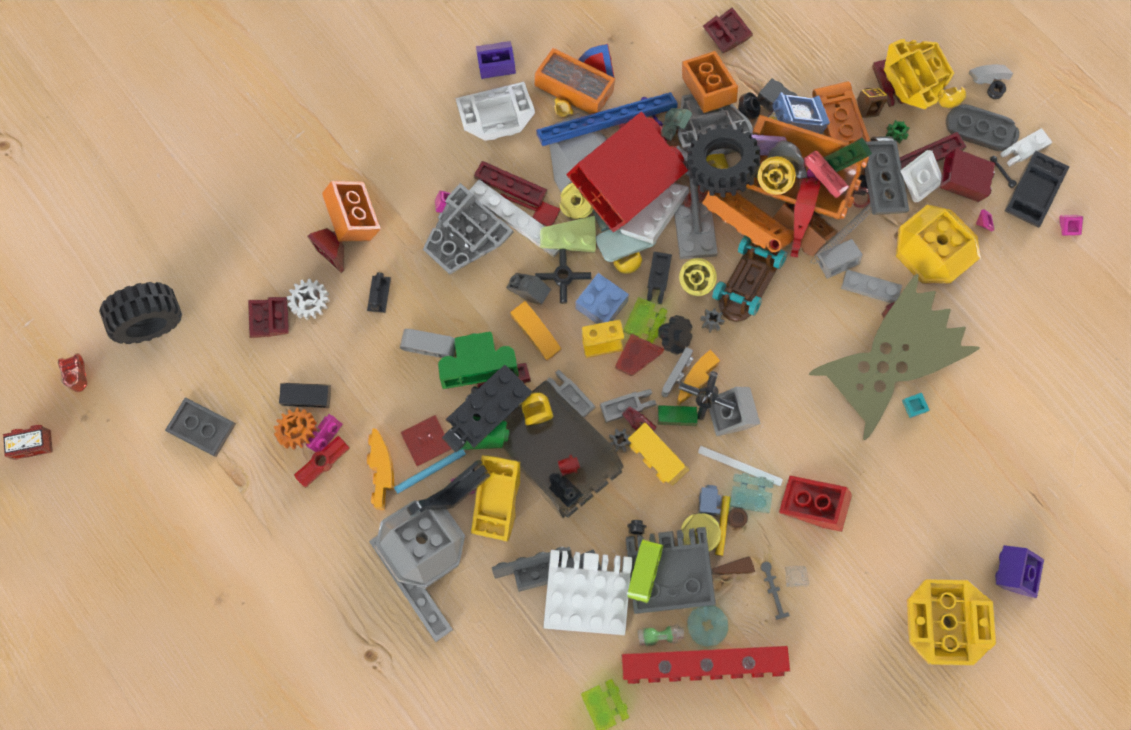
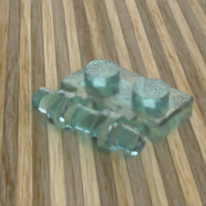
[729,473,774,514]

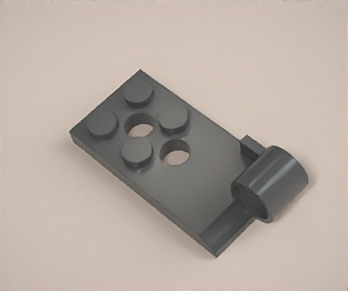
[864,136,909,215]

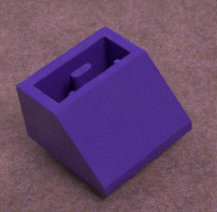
[476,41,516,79]

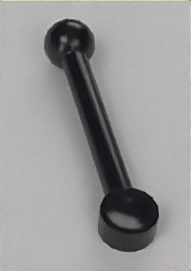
[990,156,1017,188]

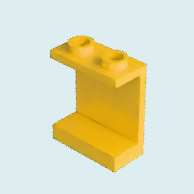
[582,319,624,358]

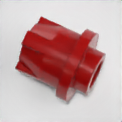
[558,454,580,476]

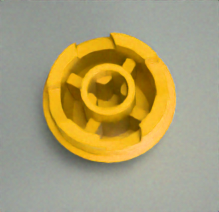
[757,156,796,195]

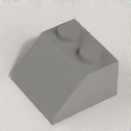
[709,387,760,436]

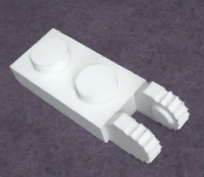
[1000,128,1053,167]

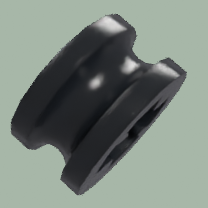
[987,81,1006,99]

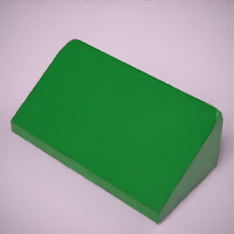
[658,405,698,426]

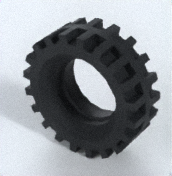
[687,125,760,197]

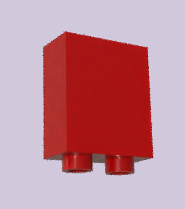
[566,111,688,232]

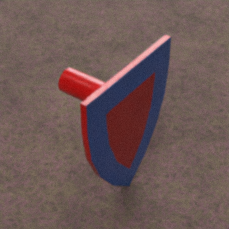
[578,44,615,78]

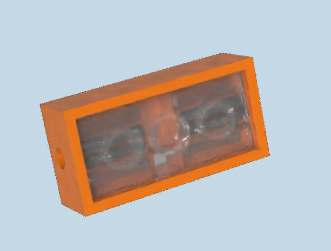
[534,48,615,114]

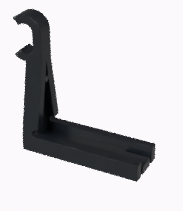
[407,460,491,516]

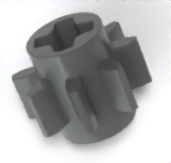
[700,308,725,333]
[609,429,631,453]

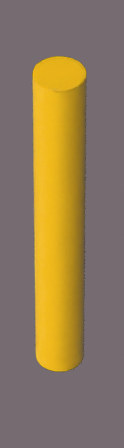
[715,496,731,556]

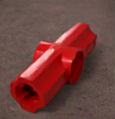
[294,435,350,488]

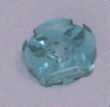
[687,605,728,647]

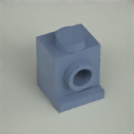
[698,485,721,516]

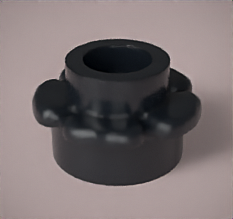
[627,520,647,535]

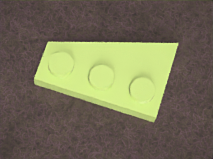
[540,216,596,253]

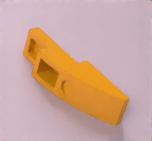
[367,428,395,510]

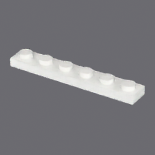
[469,180,559,257]

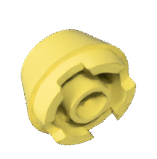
[679,258,717,296]

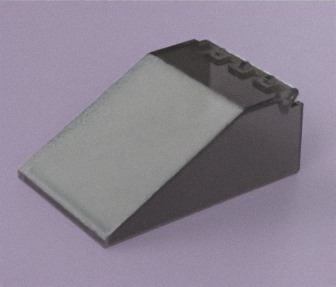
[502,380,624,518]

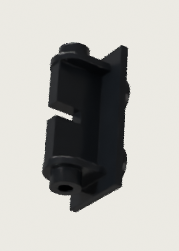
[367,272,391,313]
[549,473,583,508]

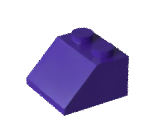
[995,545,1044,599]

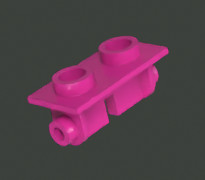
[305,414,343,453]

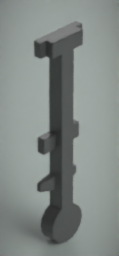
[761,562,790,620]

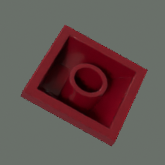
[307,228,344,273]

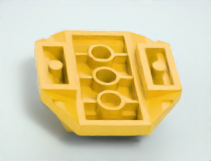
[896,204,980,284]
[907,579,996,666]

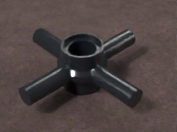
[535,249,591,304]
[678,371,736,420]

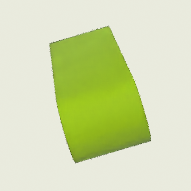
[627,540,663,603]

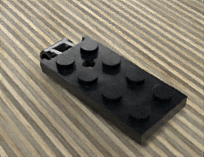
[442,365,533,453]

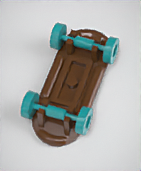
[712,235,787,322]

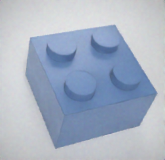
[575,273,629,324]

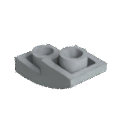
[969,64,1013,84]

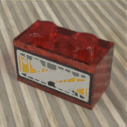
[3,425,53,460]

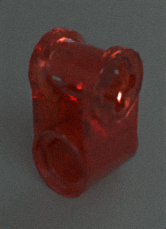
[58,353,87,392]

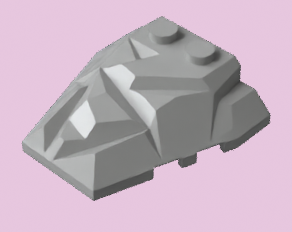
[423,183,514,274]

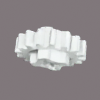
[287,279,330,320]

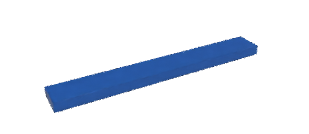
[536,92,678,146]

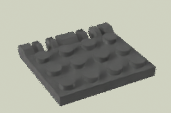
[626,527,716,614]

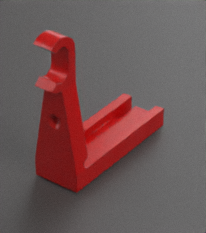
[790,177,821,258]

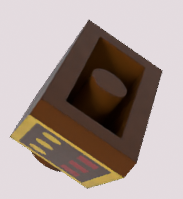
[857,88,888,118]

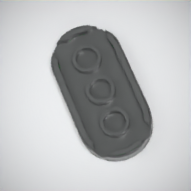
[946,104,1019,151]

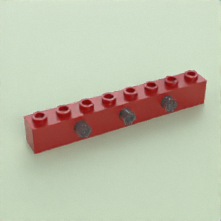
[621,646,790,684]

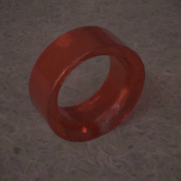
[852,187,870,208]

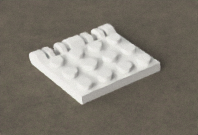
[543,550,632,635]

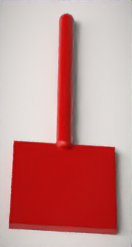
[500,193,561,226]

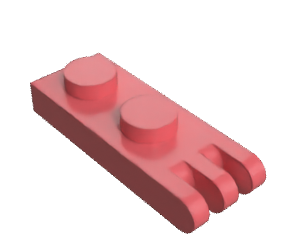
[804,151,849,198]

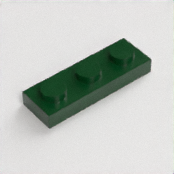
[823,137,872,172]

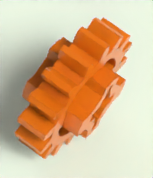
[274,408,317,450]

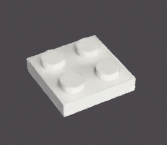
[900,150,942,202]

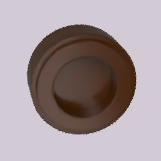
[728,508,748,528]

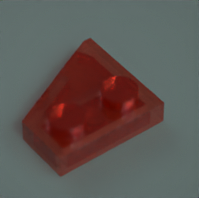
[615,334,664,376]

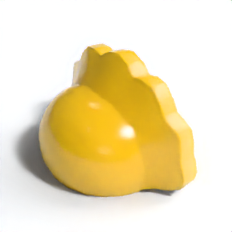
[554,98,574,117]

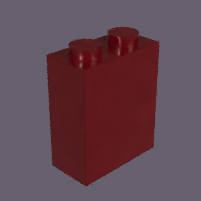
[940,148,995,202]

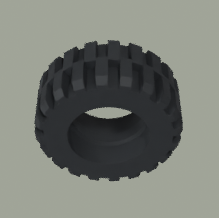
[99,282,182,344]

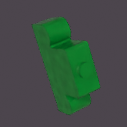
[438,332,519,389]

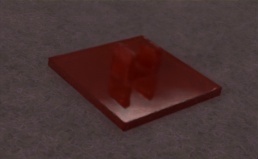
[401,415,452,467]

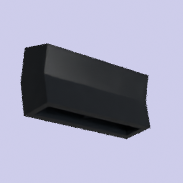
[279,383,331,408]

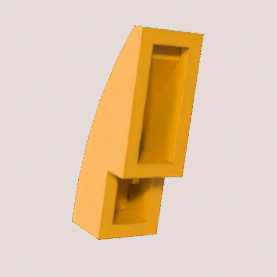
[510,301,562,361]
[676,349,720,406]

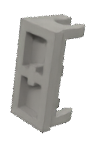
[818,239,863,279]

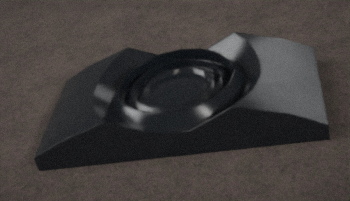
[1005,150,1070,228]

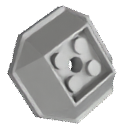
[375,500,465,589]

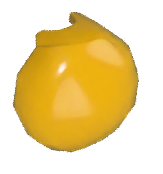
[937,87,966,108]
[613,252,642,274]

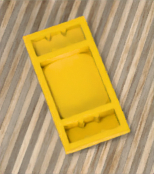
[471,455,520,541]

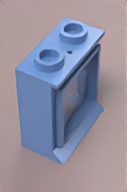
[772,92,830,134]

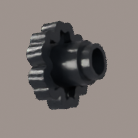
[658,315,693,355]

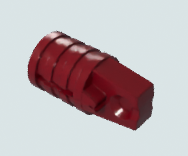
[622,406,657,431]

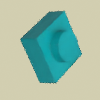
[902,393,930,418]

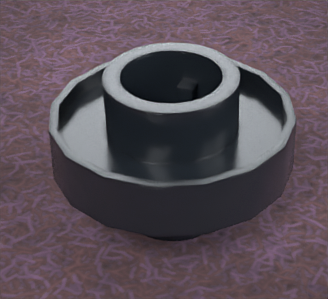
[738,92,761,120]

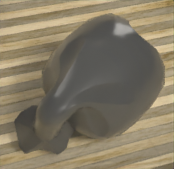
[767,140,808,179]

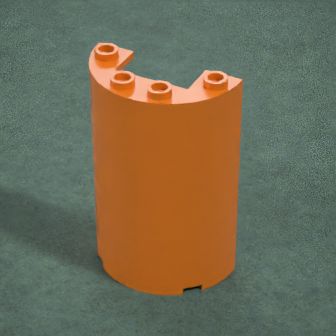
[746,115,869,220]

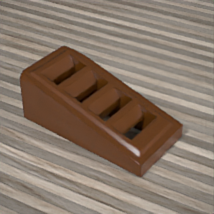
[712,556,756,575]

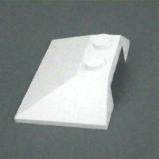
[455,82,535,141]

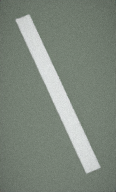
[698,446,783,486]

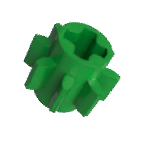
[885,120,910,144]

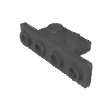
[492,547,572,592]

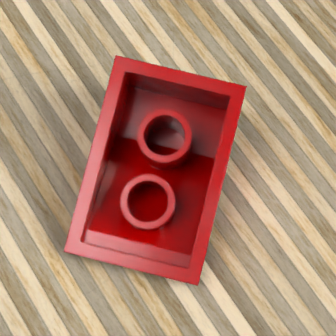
[779,476,852,532]

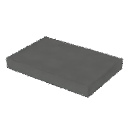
[165,397,236,457]

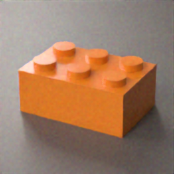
[682,51,738,113]
[322,181,381,241]

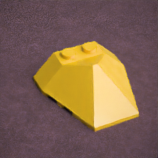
[884,39,955,109]

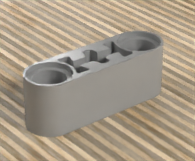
[400,329,456,358]

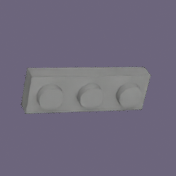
[841,270,902,303]

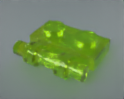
[623,297,667,344]
[580,679,630,730]

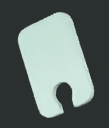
[596,223,656,262]

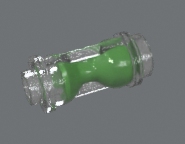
[638,623,684,648]

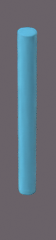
[394,450,466,494]

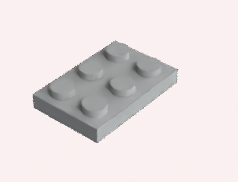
[674,203,718,259]

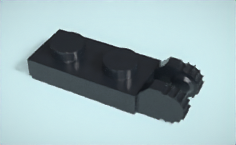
[646,251,672,305]

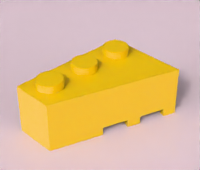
[628,423,690,486]

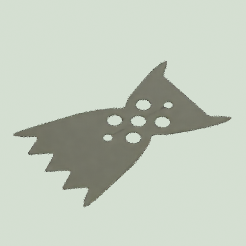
[809,274,980,440]

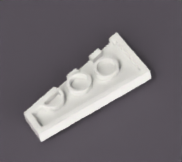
[621,183,689,244]

